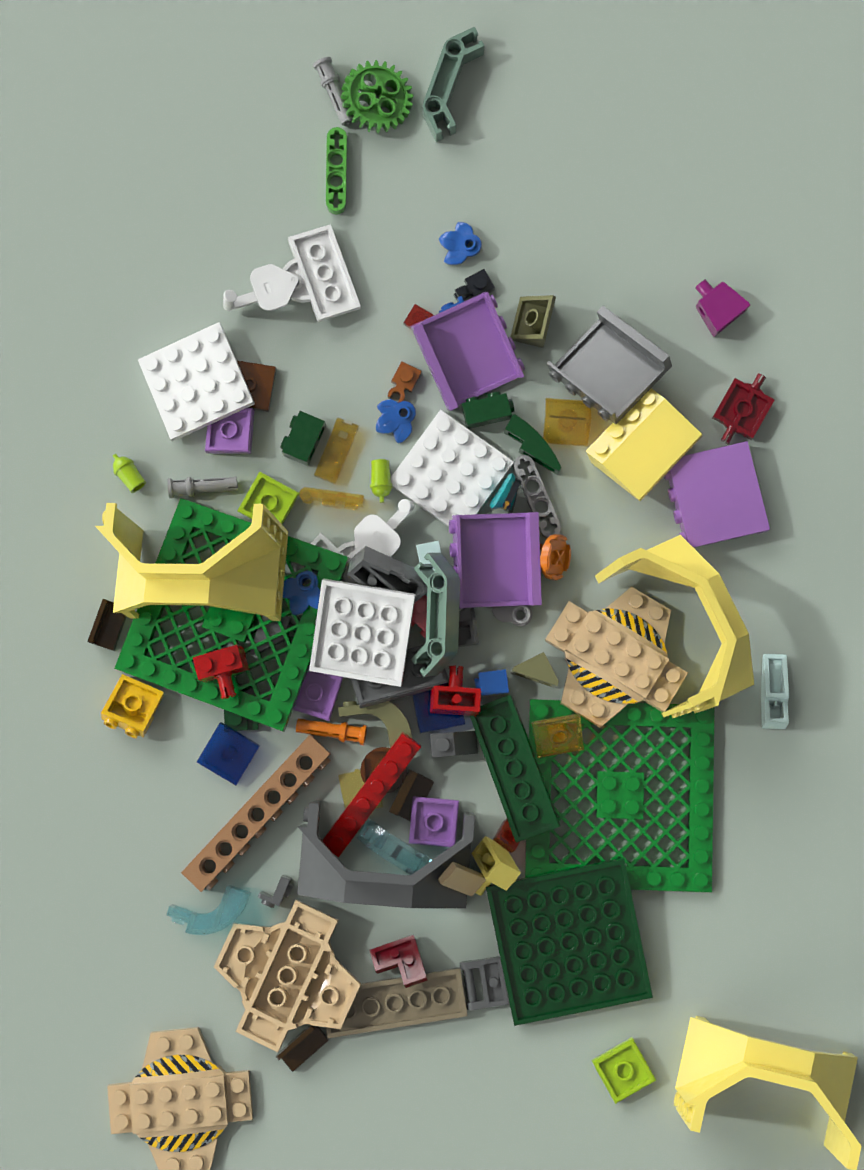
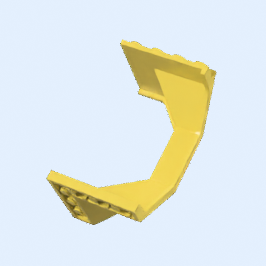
[95,503,288,621]
[595,535,754,718]
[674,1016,862,1170]

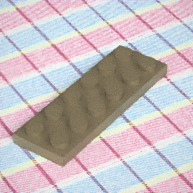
[326,968,468,1038]

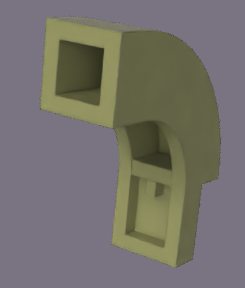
[338,701,413,748]

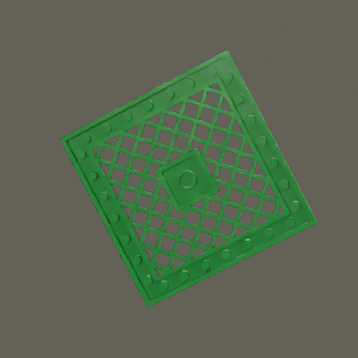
[114,498,350,732]
[525,699,715,892]

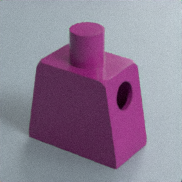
[695,279,750,337]

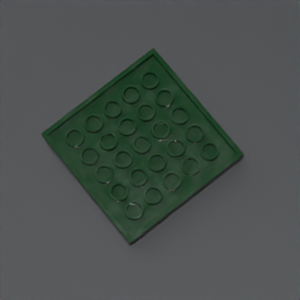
[486,858,653,1026]

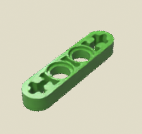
[326,127,347,215]

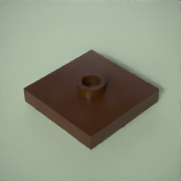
[237,360,277,412]

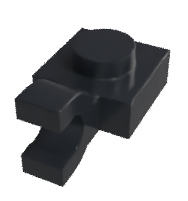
[454,269,495,300]

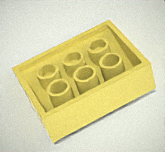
[586,388,703,501]

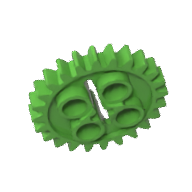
[341,60,413,133]

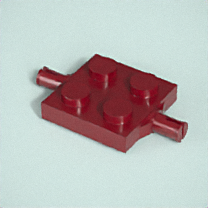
[712,373,774,444]

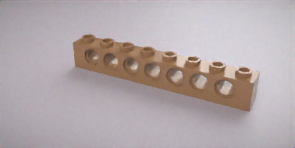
[181,735,331,892]

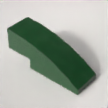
[504,414,561,475]

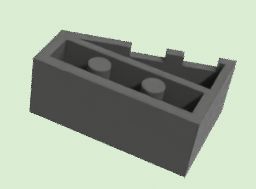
[347,546,427,603]

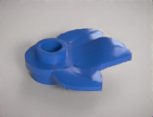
[439,222,482,265]
[376,399,416,443]
[283,571,321,616]

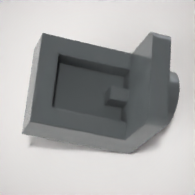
[258,875,293,908]

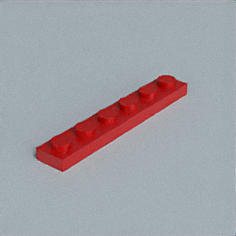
[322,732,421,858]

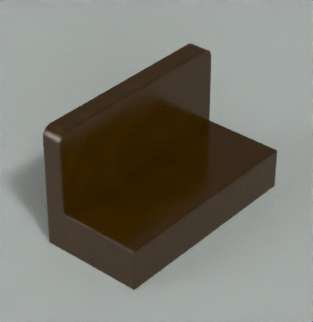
[87,599,127,651]
[389,769,434,822]
[276,1024,329,1072]

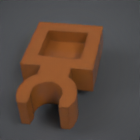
[388,361,422,403]

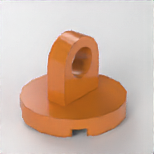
[540,534,571,580]

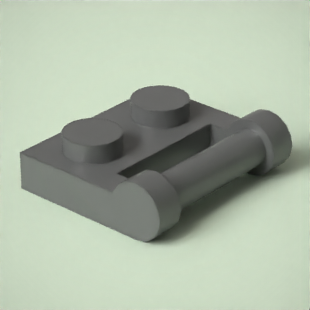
[460,956,509,1010]

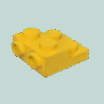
[101,674,164,738]

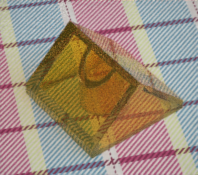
[543,398,591,446]
[531,713,584,758]

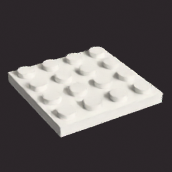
[138,322,255,441]
[391,410,514,527]
[309,579,416,687]

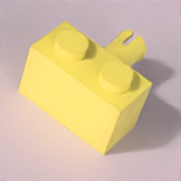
[471,836,521,896]

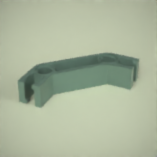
[423,27,485,142]
[411,553,460,677]

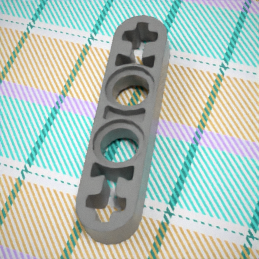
[513,455,561,538]

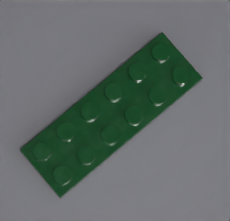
[470,694,561,843]

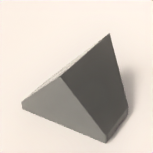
[458,607,479,647]

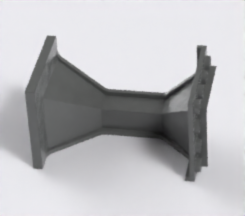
[297,800,475,908]

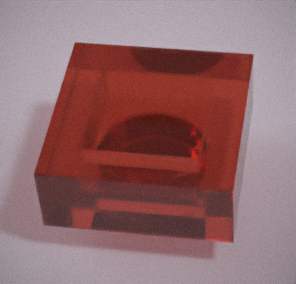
[403,304,434,330]
[493,819,520,853]

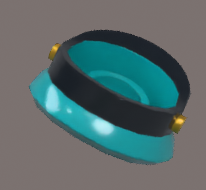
[490,473,522,513]

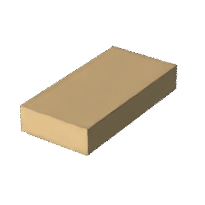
[438,862,486,897]

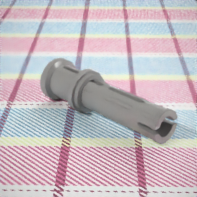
[313,57,353,126]
[168,476,238,499]

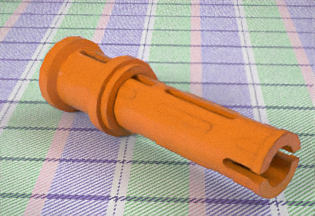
[296,718,367,746]

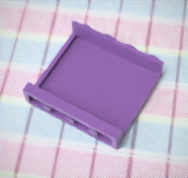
[411,292,525,411]
[664,441,770,548]
[449,512,542,608]

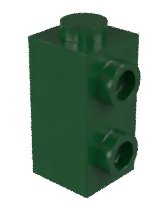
[462,391,515,429]

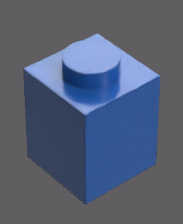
[474,669,509,697]

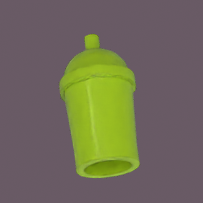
[113,454,146,493]
[370,459,393,503]

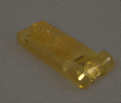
[314,417,359,485]
[299,487,365,510]

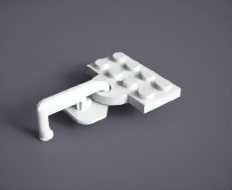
[223,224,361,322]
[292,499,414,584]

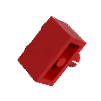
[192,645,249,699]
[430,665,481,716]

